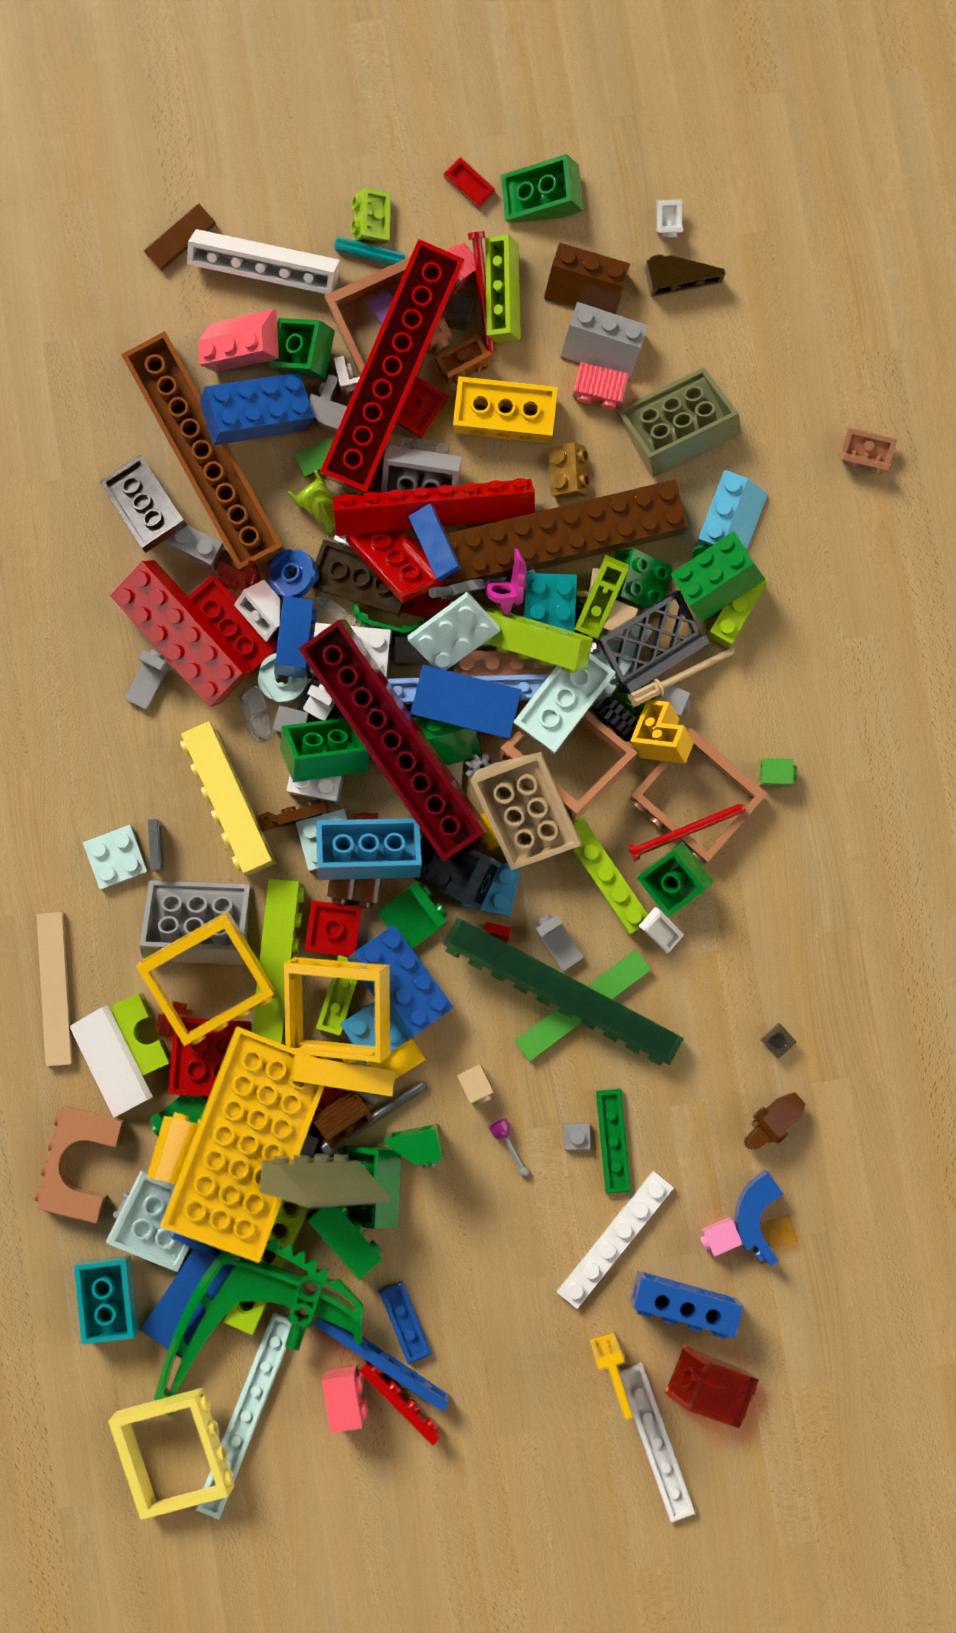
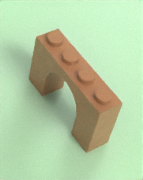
[35,1106,126,1223]

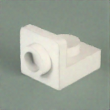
[334,356,360,395]

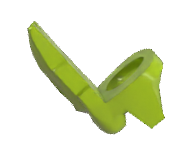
[287,470,335,535]

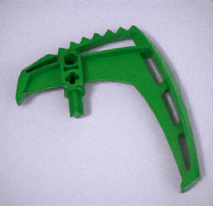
[154,1237,364,1416]

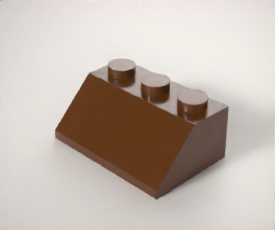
[544,242,630,314]

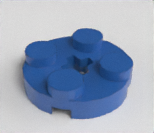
[268,549,319,598]

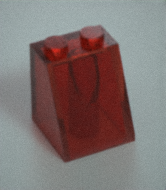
[665,1345,759,1429]

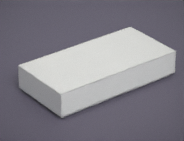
[639,907,684,954]

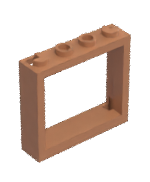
[324,257,452,375]
[499,709,638,823]
[630,728,767,864]

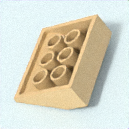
[470,752,581,871]

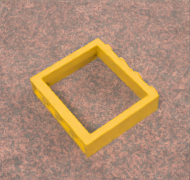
[136,911,275,1046]
[284,957,390,1065]

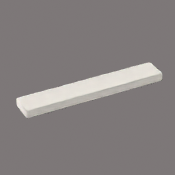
[618,1362,695,1523]

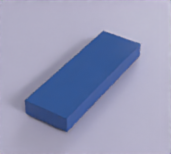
[409,503,461,581]
[379,1280,432,1364]

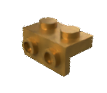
[548,442,590,498]

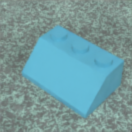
[695,470,768,549]

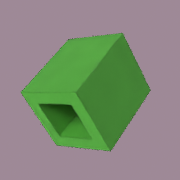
[759,758,798,787]

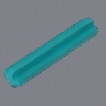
[334,236,406,266]

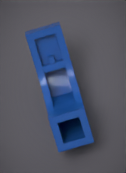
[735,1170,783,1267]

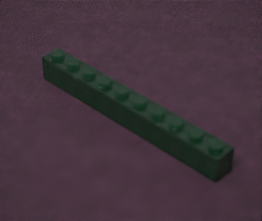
[442,917,684,1066]

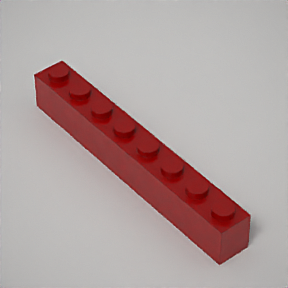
[332,478,535,536]

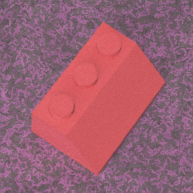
[198,309,279,373]

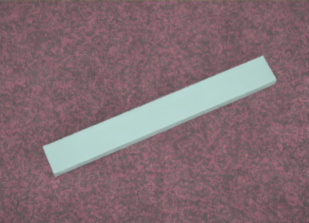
[195,1312,291,1520]

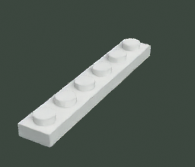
[557,1171,674,1309]

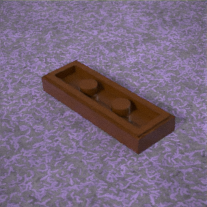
[144,203,216,271]

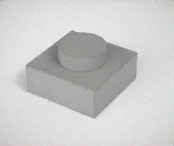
[564,1123,590,1150]

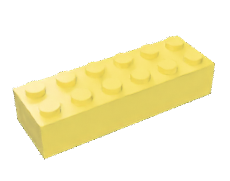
[180,721,277,876]

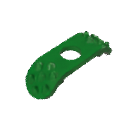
[352,603,424,640]

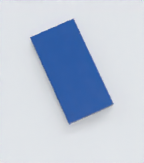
[410,665,522,739]
[141,1249,235,1358]

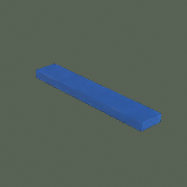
[313,1317,450,1412]

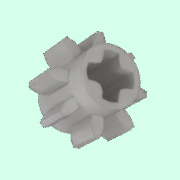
[466,753,496,777]

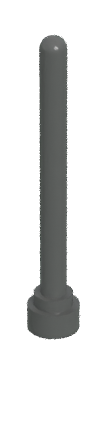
[318,1081,427,1157]

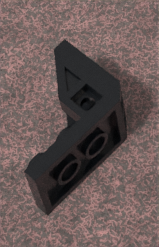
[413,834,502,909]

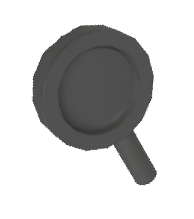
[429,579,486,601]

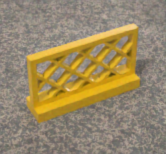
[589,1332,633,1420]

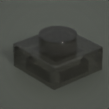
[760,1023,797,1059]

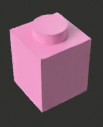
[700,1217,743,1256]

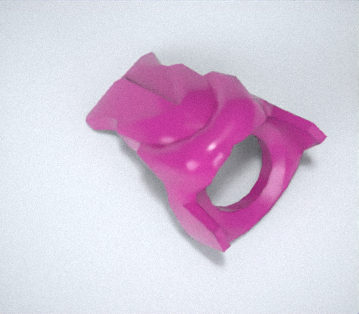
[486,549,526,615]

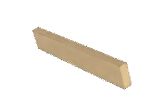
[36,912,73,1066]

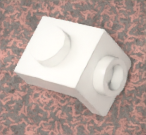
[656,199,683,237]
[303,684,335,721]

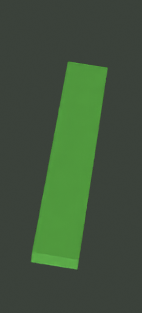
[515,950,651,1061]

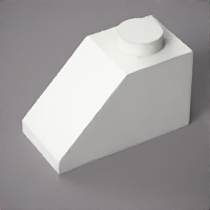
[234,580,280,642]

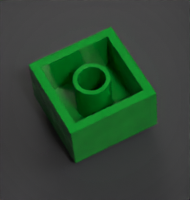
[269,318,335,379]
[636,841,714,918]

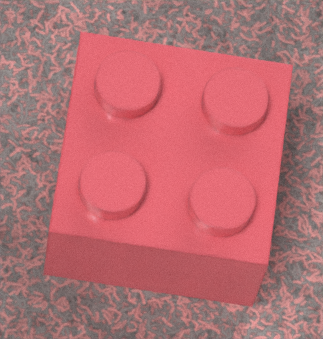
[322,1365,369,1434]

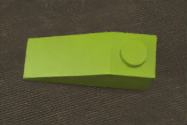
[575,555,629,639]

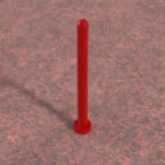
[467,231,495,354]
[628,804,745,862]

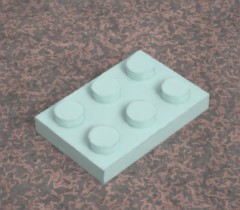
[408,592,500,670]

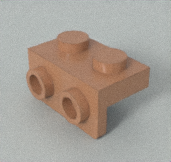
[840,427,897,473]

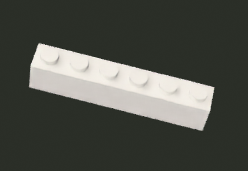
[187,229,340,294]

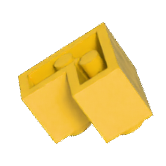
[630,700,694,764]

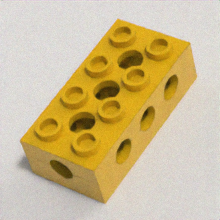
[453,376,558,444]

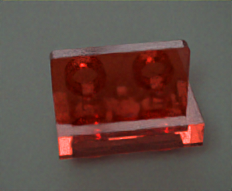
[216,560,261,592]

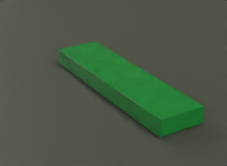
[595,1088,631,1194]

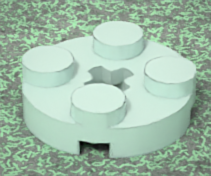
[258,653,308,703]

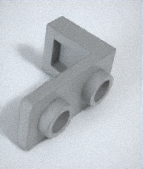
[125,650,170,709]
[535,913,583,971]

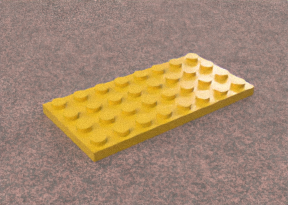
[159,1027,324,1263]

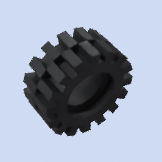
[594,696,638,741]

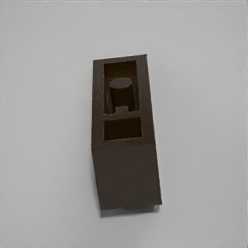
[645,254,726,297]

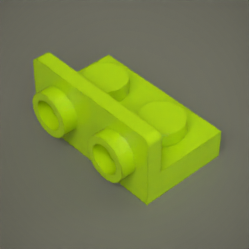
[351,187,391,244]

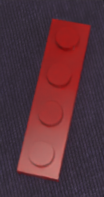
[359,1360,441,1446]

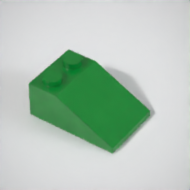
[501,154,584,223]

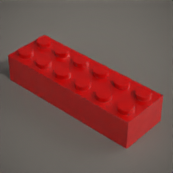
[110,560,254,707]

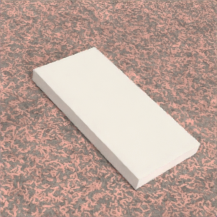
[69,1005,152,1118]

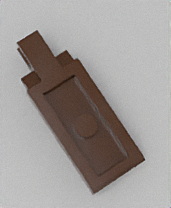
[257,799,329,832]

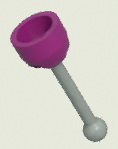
[488,1118,529,1177]

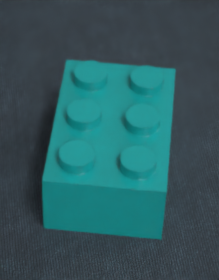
[523,573,577,632]
[74,1255,139,1345]

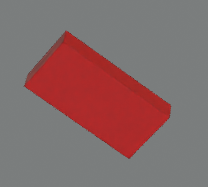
[444,157,496,209]

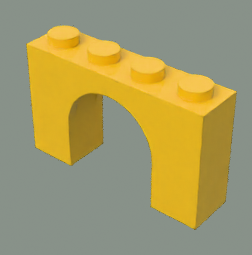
[147,1113,200,1185]

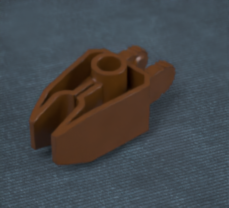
[743,1092,806,1150]

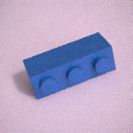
[274,596,317,678]

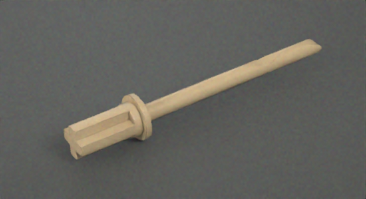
[628,647,734,707]

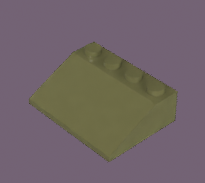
[617,368,742,477]
[259,1153,391,1208]

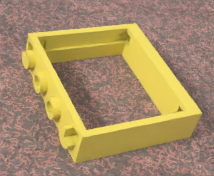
[108,1388,235,1520]

